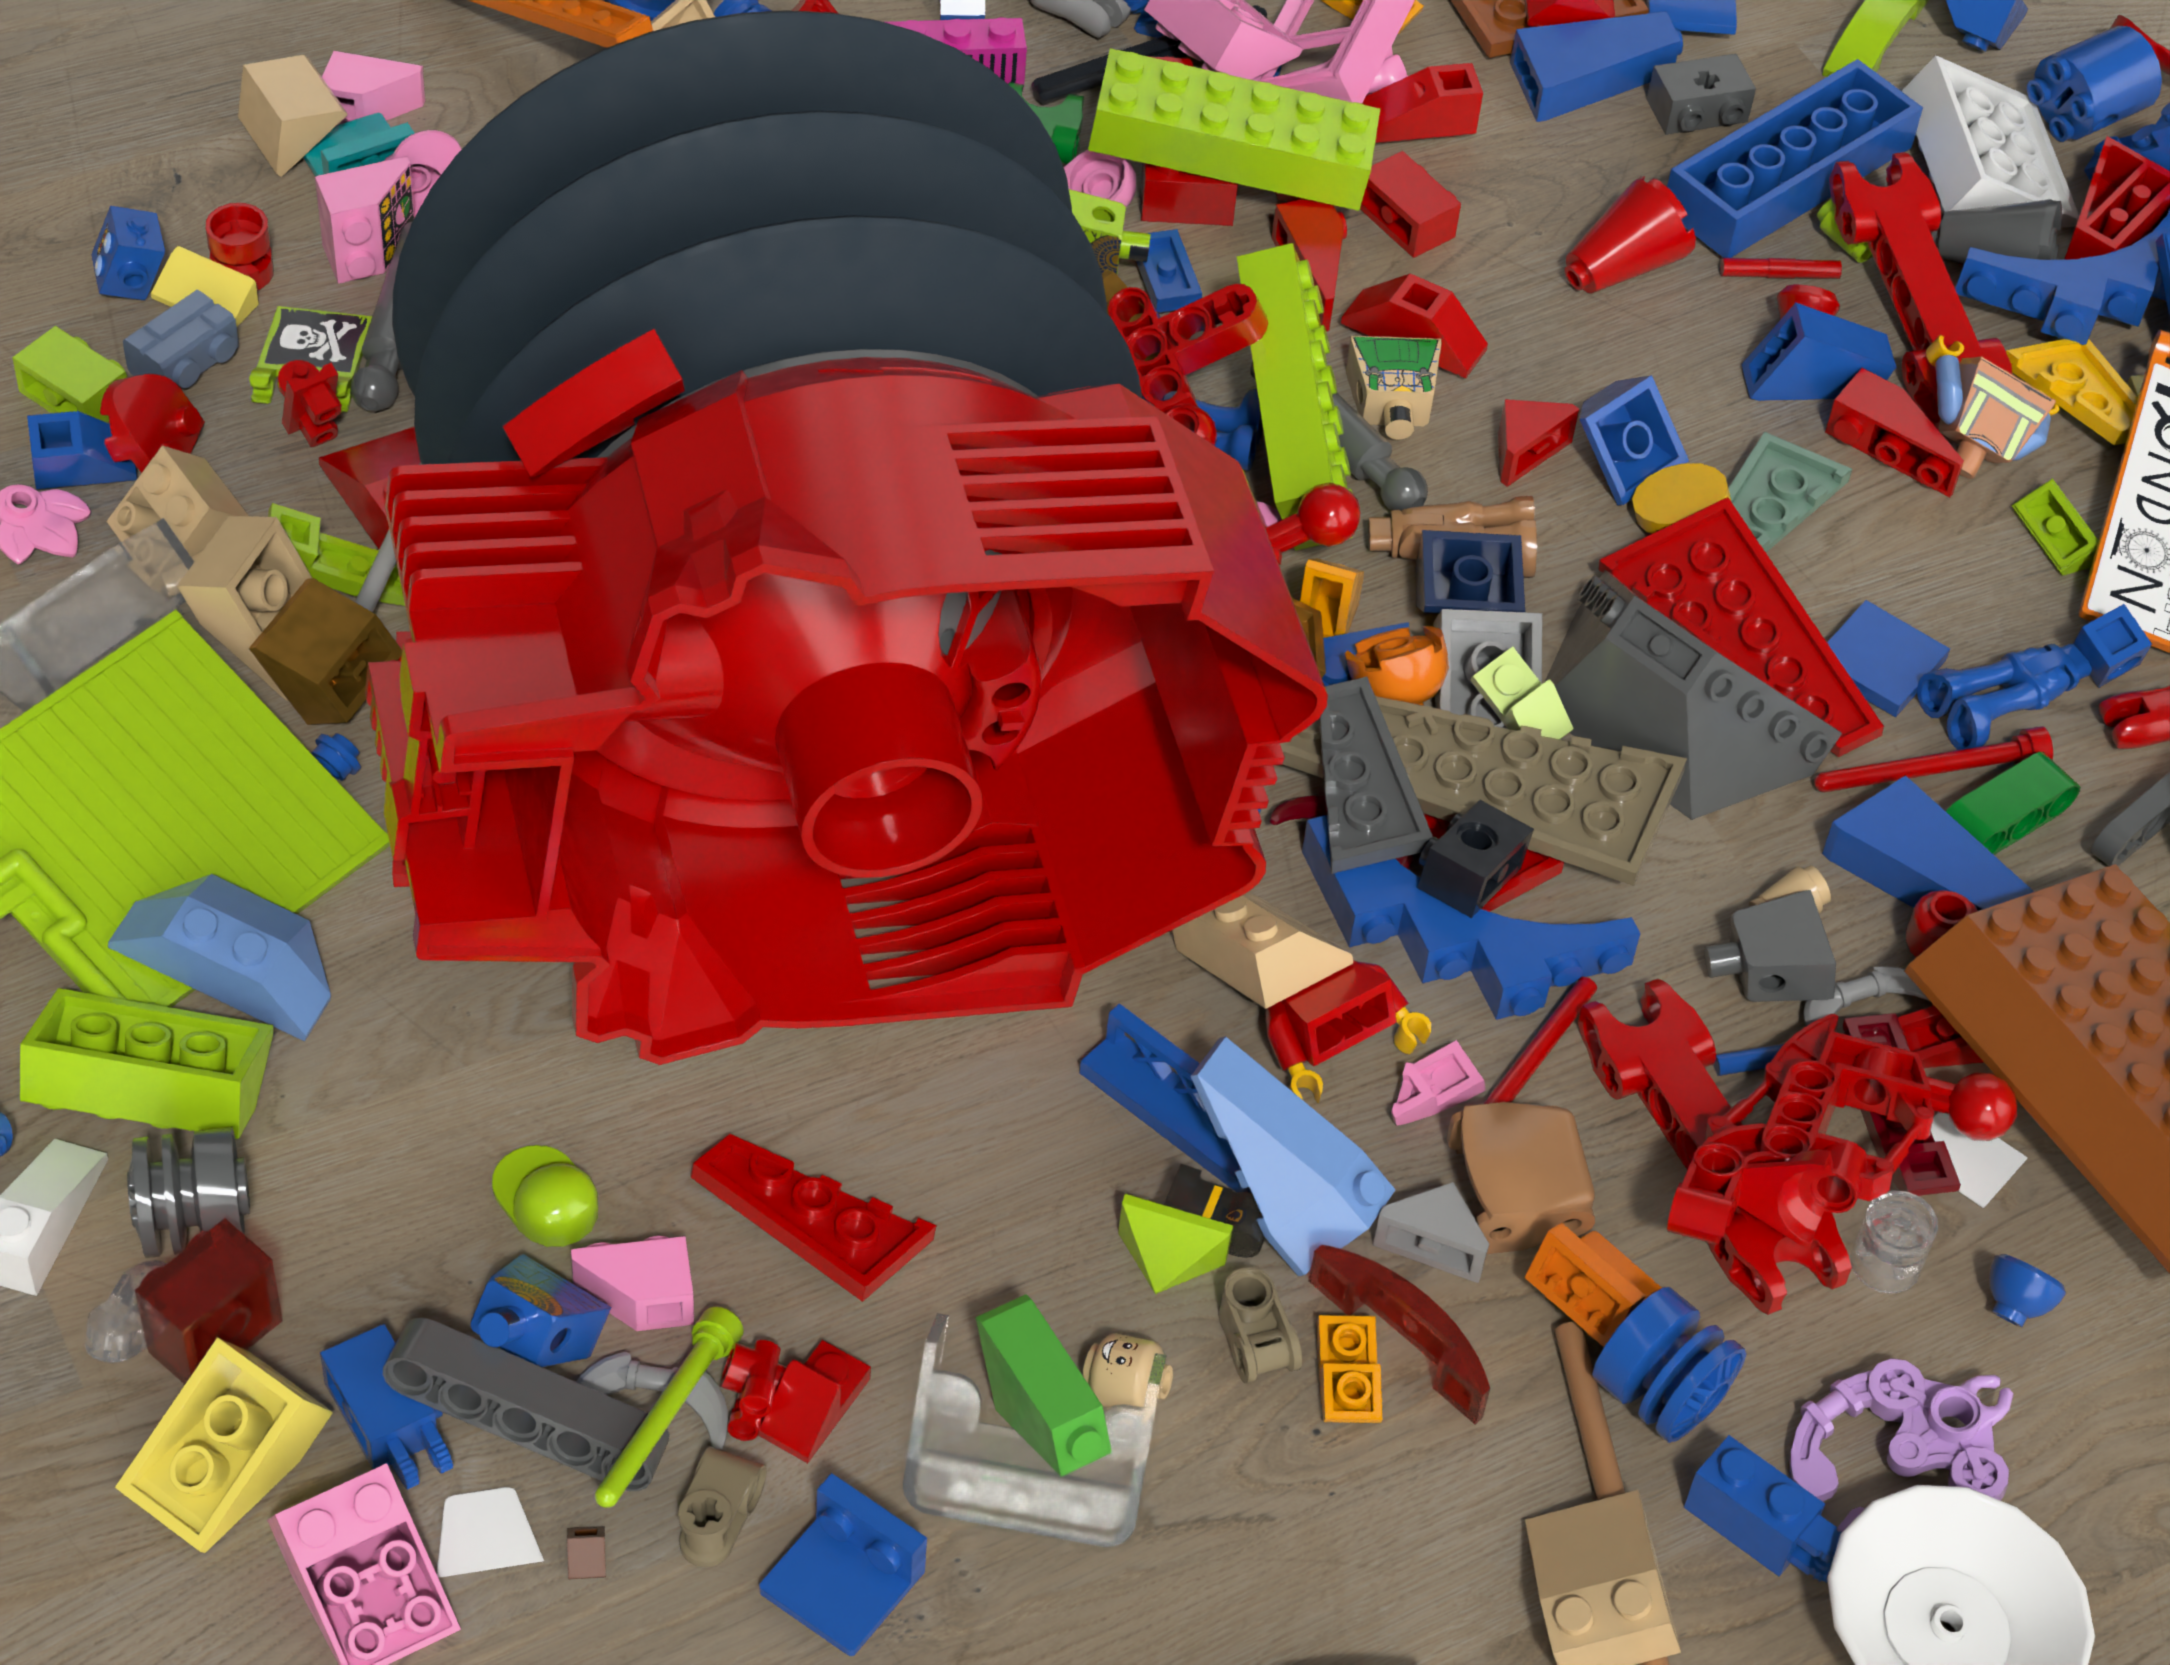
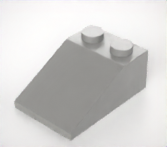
[1433,609,1542,729]

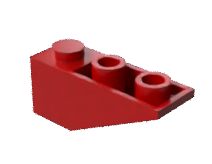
[1362,63,1483,143]
[1825,368,1964,498]

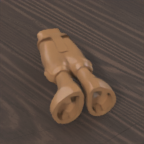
[1368,496,1537,578]

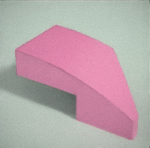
[1391,1040,1486,1126]

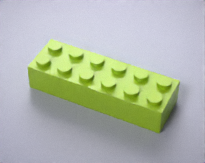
[1088,48,1380,211]
[1236,243,1353,551]

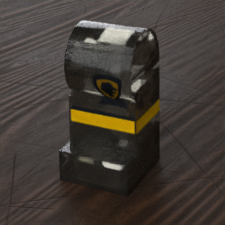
[1164,1164,1265,1258]

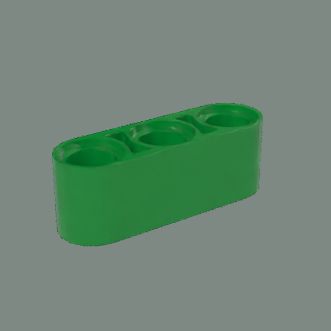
[1946,752,2081,855]

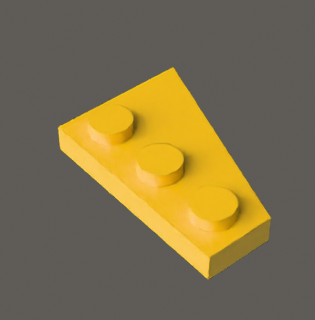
[2006,339,2138,445]

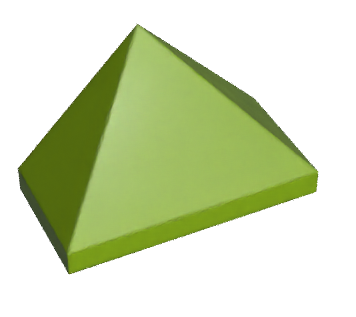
[1118,1194,1233,1294]

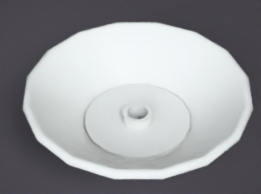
[1827,1485,2095,1665]

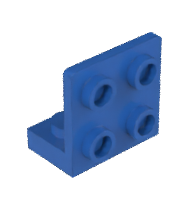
[759,1473,927,1656]

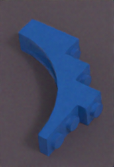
[1955,210,2170,345]
[1302,815,1641,1020]

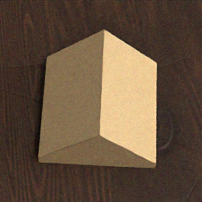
[238,55,348,177]

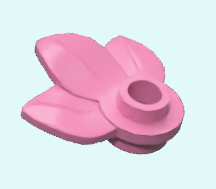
[0,484,91,564]

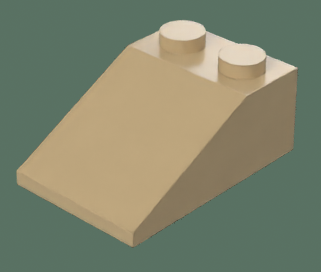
[177,516,312,701]
[1525,1490,1681,1665]

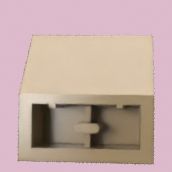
[106,446,249,587]

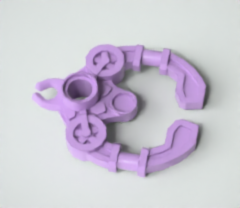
[1789,1359,2014,1532]

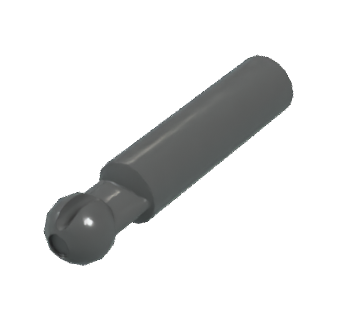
[350,222,412,412]
[1250,362,1428,510]

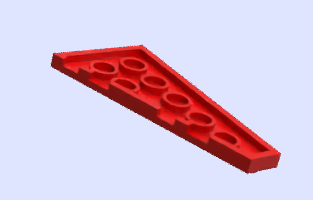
[1598,497,1884,757]

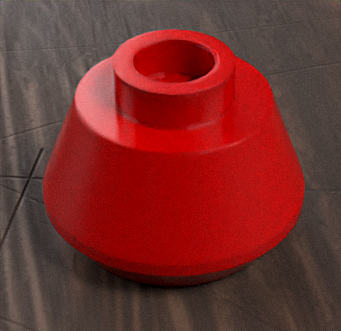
[1776,284,1840,320]

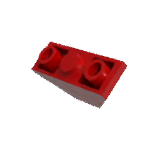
[1341,273,1488,378]

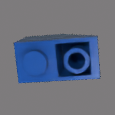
[27,411,137,489]

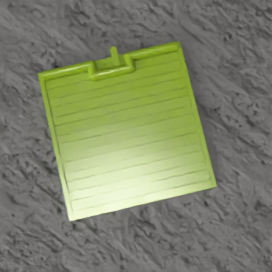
[0,609,390,1008]

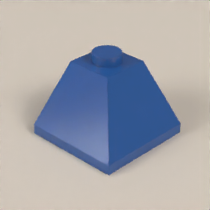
[1946,0,2028,52]
[1579,375,1689,505]

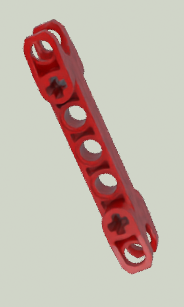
[1829,152,2012,430]
[1578,978,1852,1315]

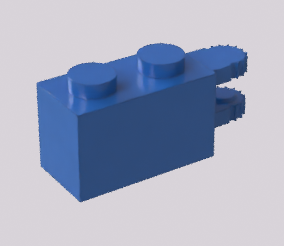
[320,1324,454,1490]
[1684,1435,1843,1583]

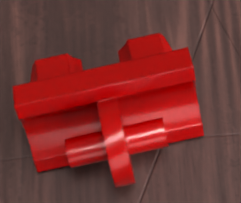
[277,360,342,447]

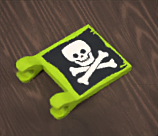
[249,306,372,412]

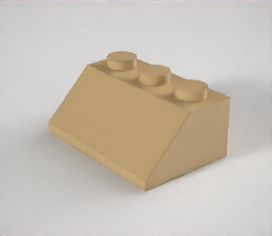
[1172,892,1354,1009]

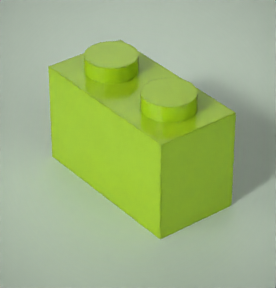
[12,326,128,423]

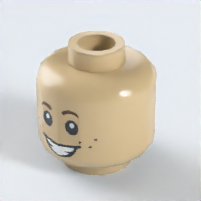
[1083,1333,1173,1414]

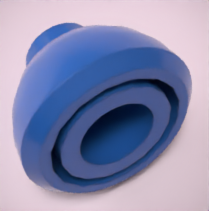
[1989,1254,2066,1327]

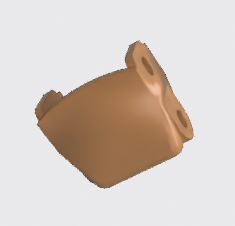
[1447,1102,1595,1254]

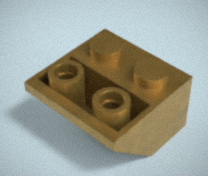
[249,578,402,725]

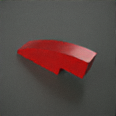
[503,329,685,479]

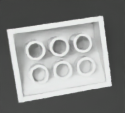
[1902,55,2079,227]

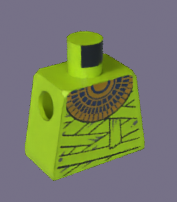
[1069,189,1151,274]

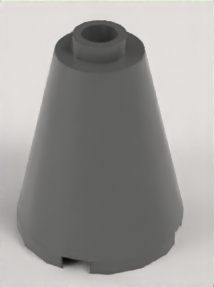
[1932,199,2062,265]

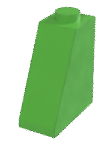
[975,1294,1112,1477]

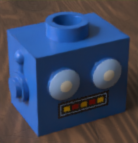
[91,206,165,301]

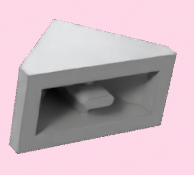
[1373,1182,1489,1283]

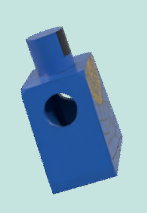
[470,1254,612,1367]

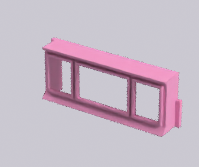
[1251,0,1415,104]

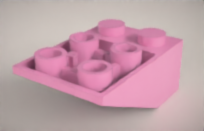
[267,1464,461,1665]

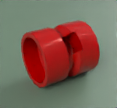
[205,203,274,291]

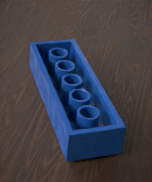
[1667,59,1923,258]

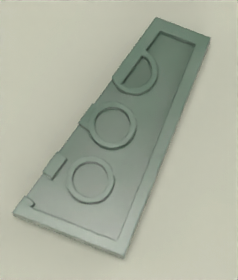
[1729,432,1852,552]

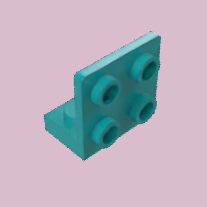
[303,113,415,176]

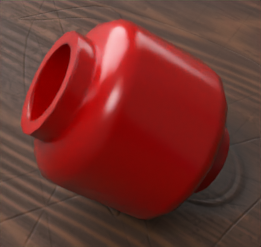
[1906,890,1978,957]

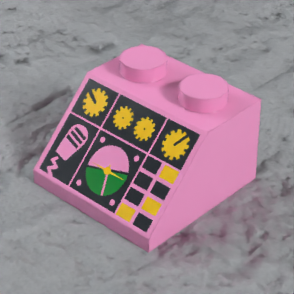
[315,156,415,284]

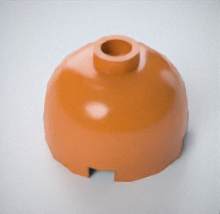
[1345,626,1449,706]

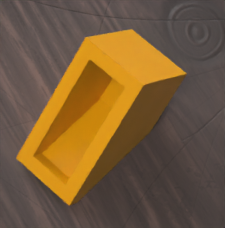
[1300,558,1364,638]

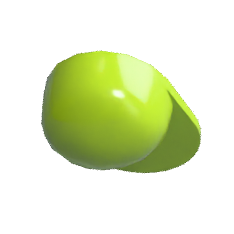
[492,1145,598,1247]

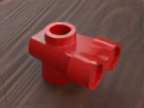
[719,1340,787,1441]

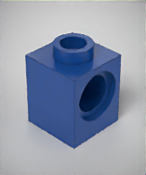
[2073,604,2152,688]

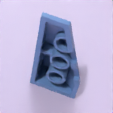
[1191,1036,1395,1276]

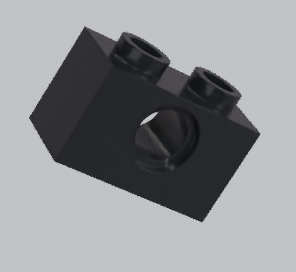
[1417,800,1534,918]

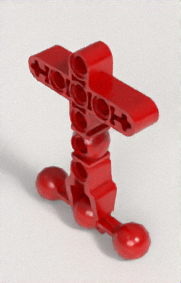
[1108,284,1361,565]

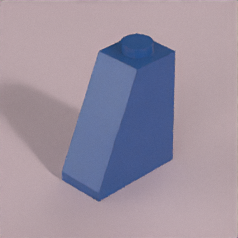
[1741,303,1896,401]

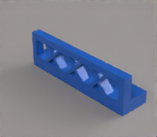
[1079,1003,1252,1199]

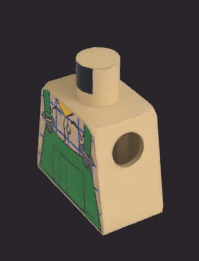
[1346,336,1441,440]

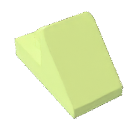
[1470,646,1574,739]

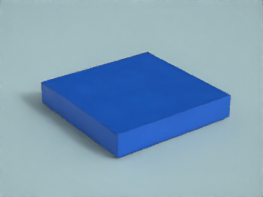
[1827,600,1950,717]

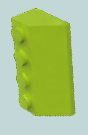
[20,988,274,1139]

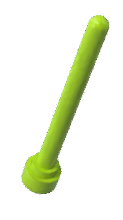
[595,1307,744,1508]

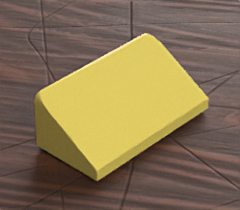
[151,246,259,327]

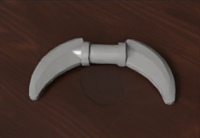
[1804,966,1930,1027]
[576,1352,728,1450]

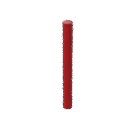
[1483,977,1597,1104]

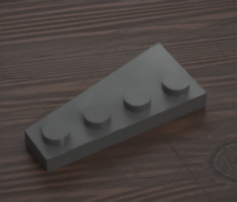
[1319,677,1433,874]

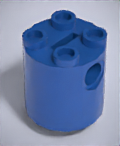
[2027,26,2162,142]

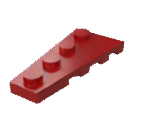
[691,1134,937,1302]

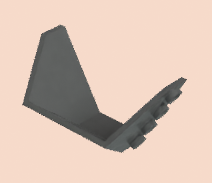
[1544,570,1842,820]

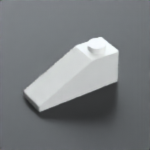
[0,1139,108,1296]

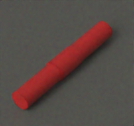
[1720,258,1842,279]

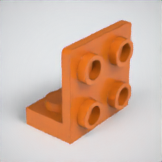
[1524,1223,1662,1347]

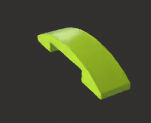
[1822,0,1929,77]
[268,503,405,606]

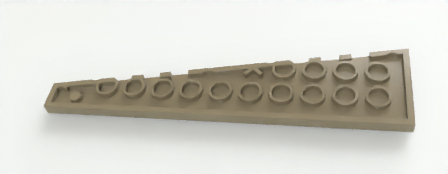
[1280,696,1687,886]

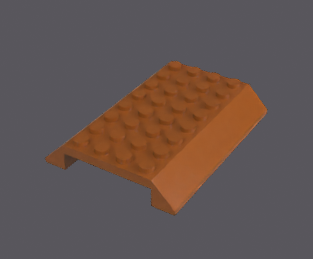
[1904,864,2170,1274]

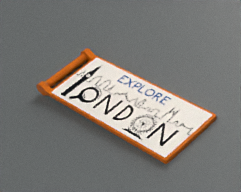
[2079,329,2170,653]

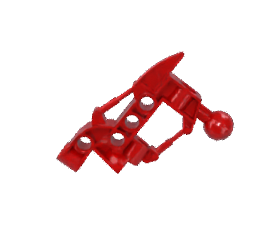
[1667,1014,2017,1249]

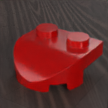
[100,374,205,473]

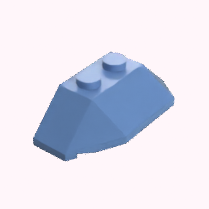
[108,874,331,1042]

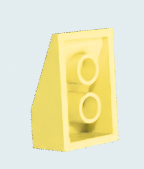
[115,1337,333,1553]

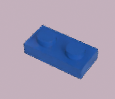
[1136,229,1202,313]

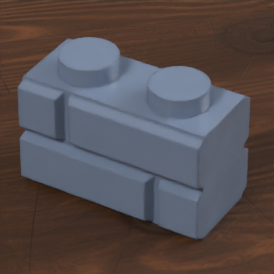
[123,289,239,388]

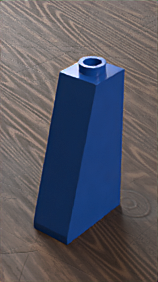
[1510,11,1683,122]
[1822,776,2034,911]

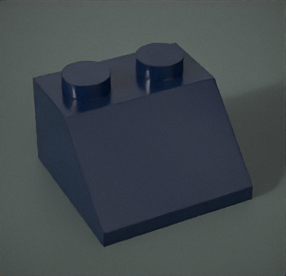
[1415,530,1525,613]

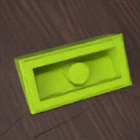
[2011,478,2099,576]

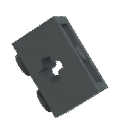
[1647,53,1756,135]

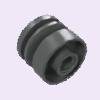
[127,1127,250,1258]

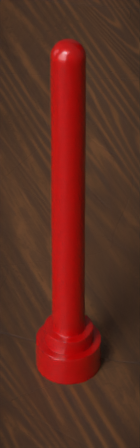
[1814,726,2053,793]

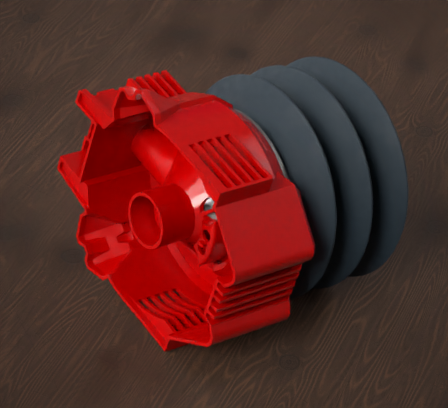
[365,10,1328,1065]

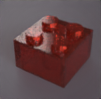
[135,1218,283,1385]

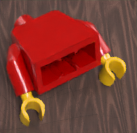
[1265,960,1431,1103]

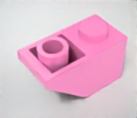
[322,51,425,124]
[571,1236,694,1331]

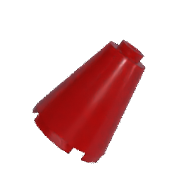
[1565,176,1696,293]

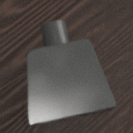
[1704,890,1836,1002]

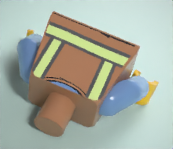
[1926,335,2059,479]

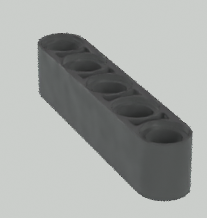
[383,1318,670,1491]

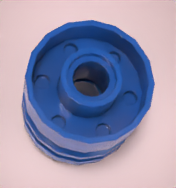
[1592,1287,1747,1443]

